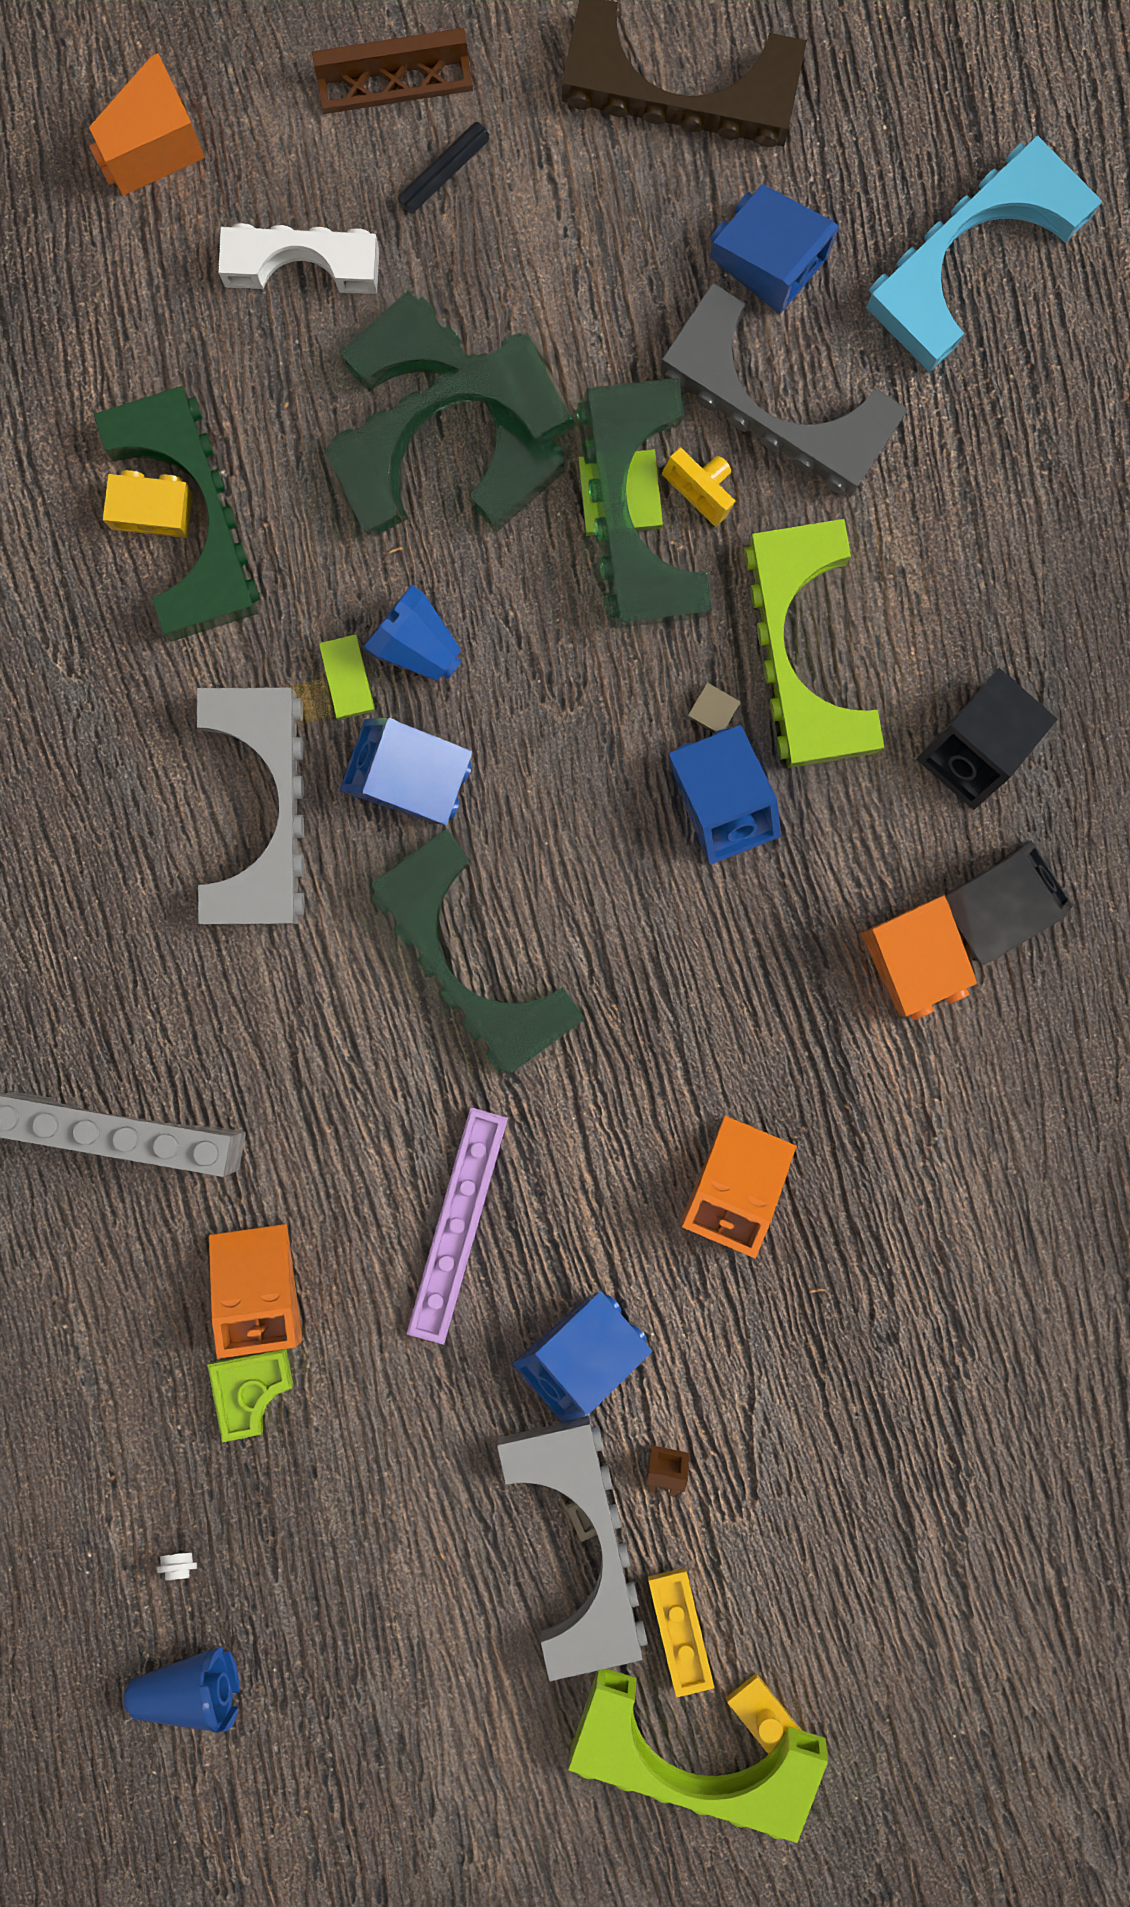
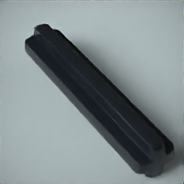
[398,122,490,214]

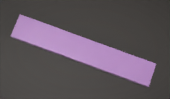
[406,1107,508,1345]

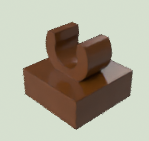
[646,1445,690,1497]

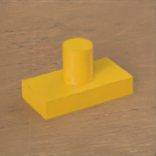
[662,447,736,527]
[726,1673,801,1755]

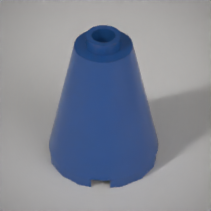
[123,1647,240,1733]

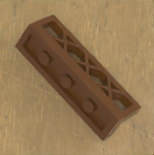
[312,28,473,114]

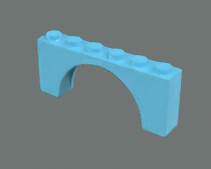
[866,136,1102,373]

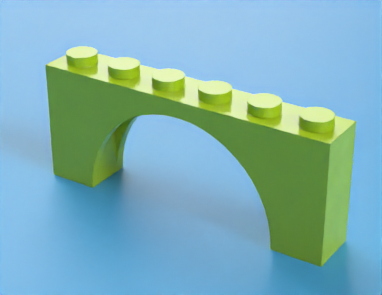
[744,519,884,769]
[568,1668,828,1843]

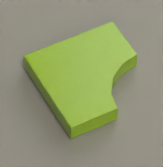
[207,1349,294,1442]

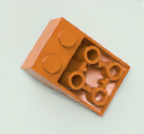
[679,1115,797,1259]
[209,1224,303,1359]

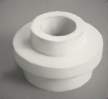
[157,1553,197,1581]

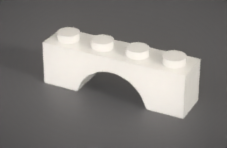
[219,223,379,294]

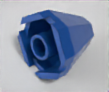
[362,584,461,681]

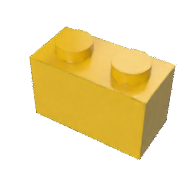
[103,470,193,538]

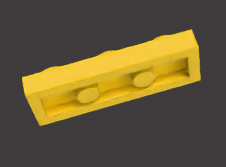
[648,1567,714,1698]

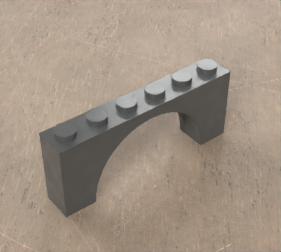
[660,283,908,497]

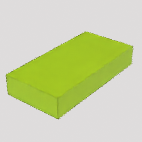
[319,635,375,720]

